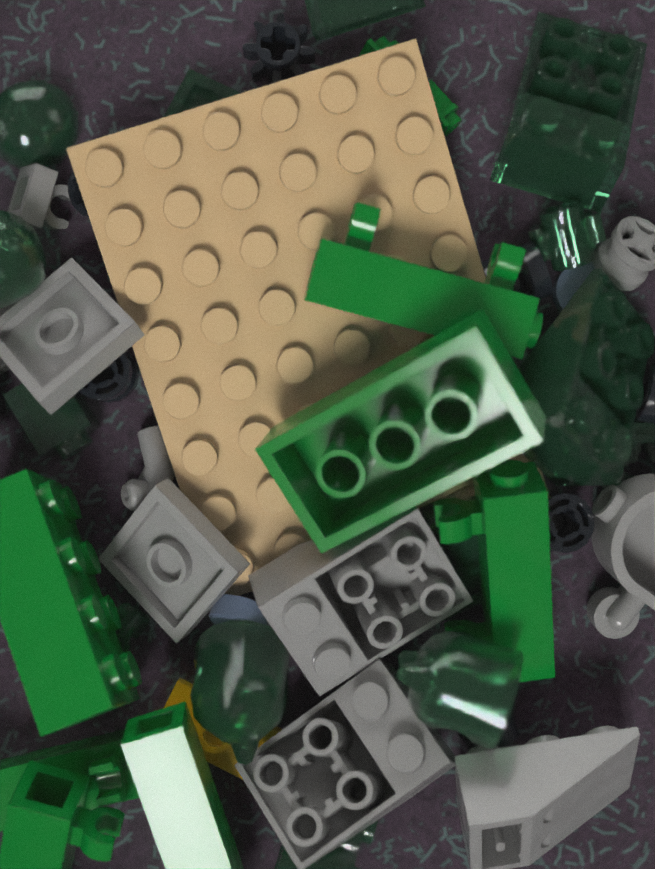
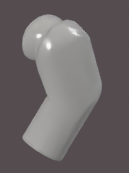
[121,426,175,511]

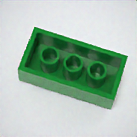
[255,309,546,554]
[0,469,142,737]

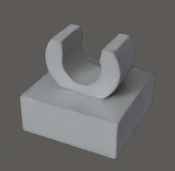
[4,163,71,230]

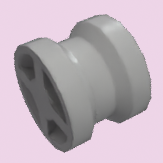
[593,216,655,291]

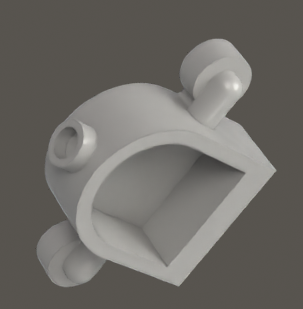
[587,474,655,639]

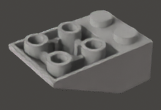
[248,506,473,696]
[234,659,455,869]
[455,726,640,869]

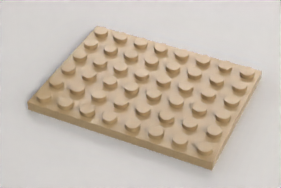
[66,39,549,596]

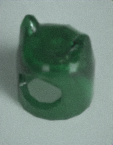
[190,620,290,766]
[397,631,523,750]

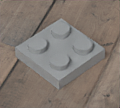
[0,257,145,415]
[99,478,250,644]

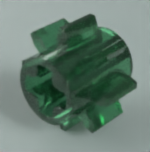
[528,200,607,271]

